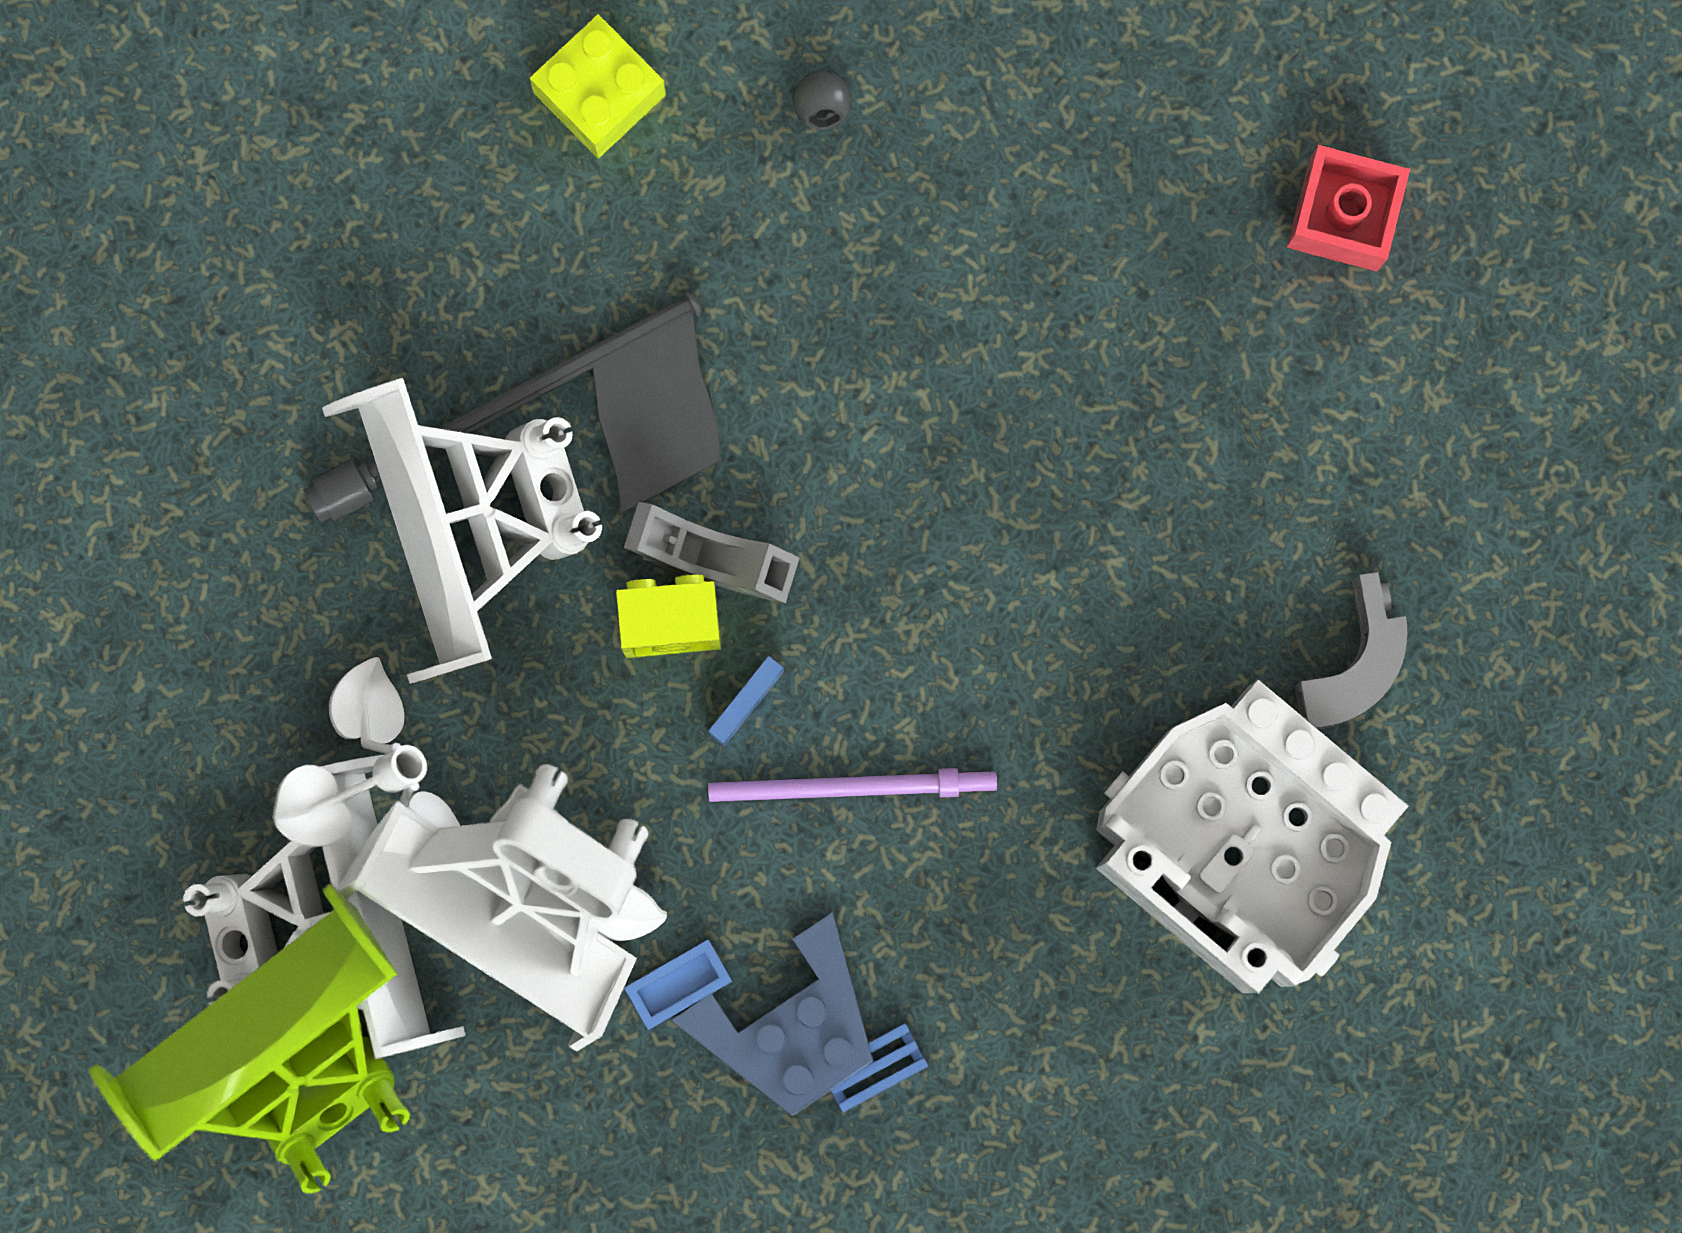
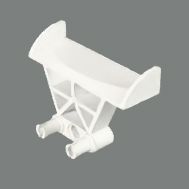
[322,378,602,684]
[183,755,466,1059]
[337,765,648,1051]

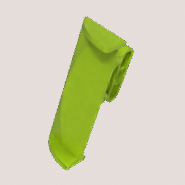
[88,884,410,1194]

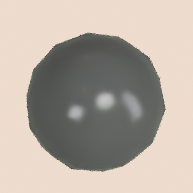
[792,70,852,130]

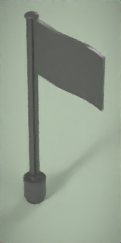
[303,292,720,523]

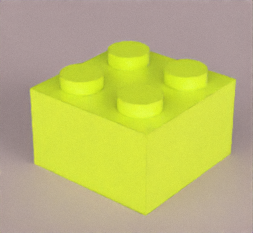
[529,14,666,159]
[616,575,721,658]

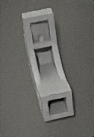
[624,502,800,603]
[1294,572,1407,730]

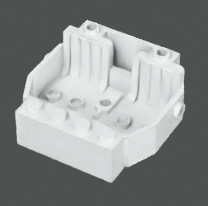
[1096,680,1408,993]

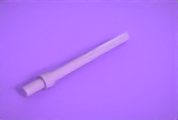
[708,768,997,802]

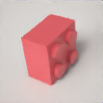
[1287,145,1410,272]

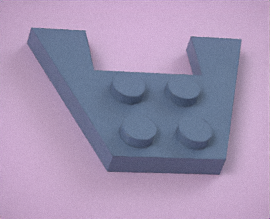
[671,912,874,1116]

